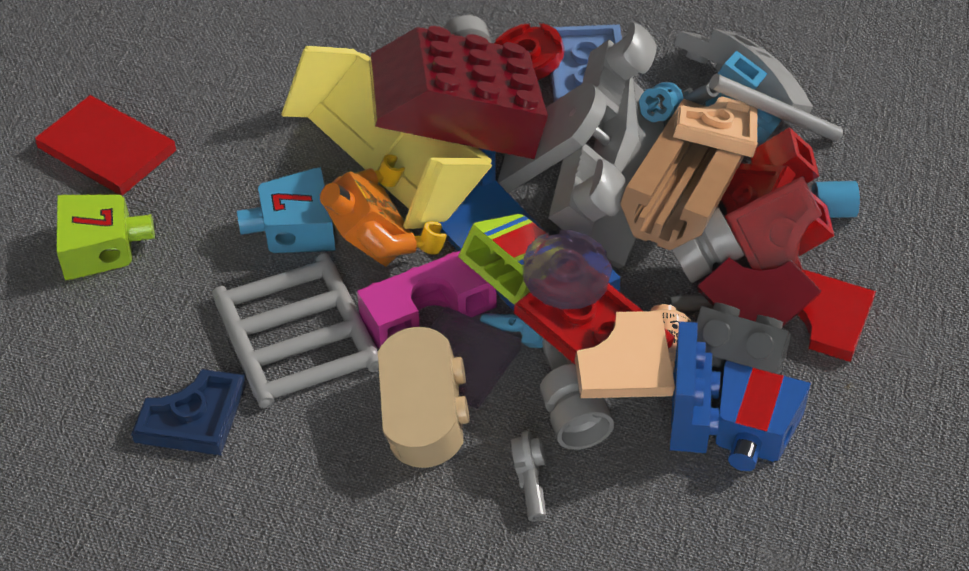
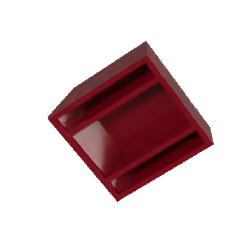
[369,26,548,159]

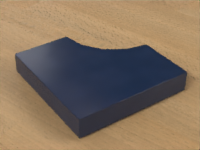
[131,369,246,455]

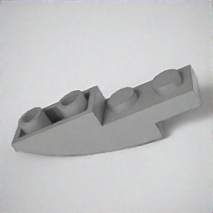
[674,28,813,113]

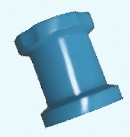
[639,82,684,122]

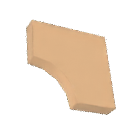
[673,96,757,157]
[575,311,675,399]

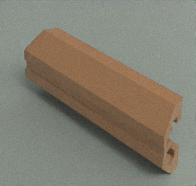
[620,99,758,250]

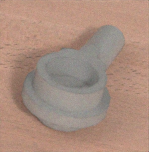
[511,430,546,522]

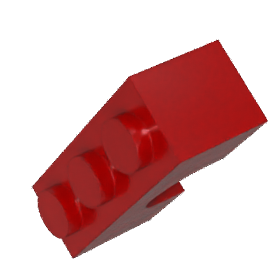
[751,127,835,256]

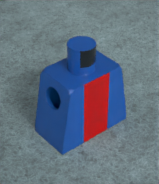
[715,361,811,471]

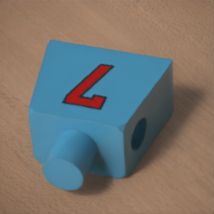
[237,167,336,253]

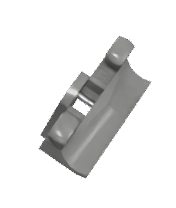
[497,22,664,269]

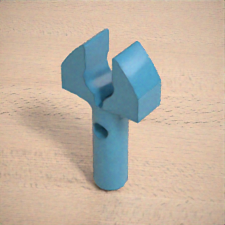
[480,313,543,348]

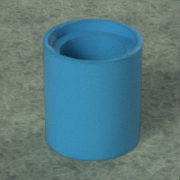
[811,181,860,218]

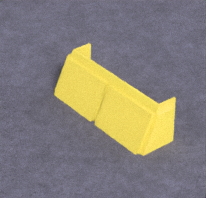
[281,46,492,229]

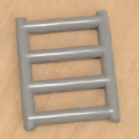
[212,253,379,409]

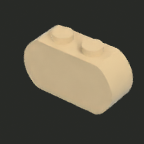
[378,327,470,468]

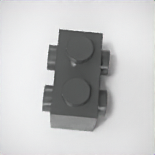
[696,302,791,375]

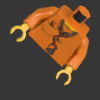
[320,154,447,267]

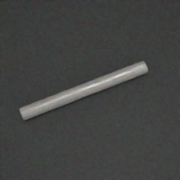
[709,74,843,142]

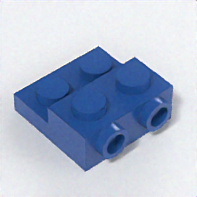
[670,321,720,453]

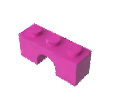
[357,250,497,349]

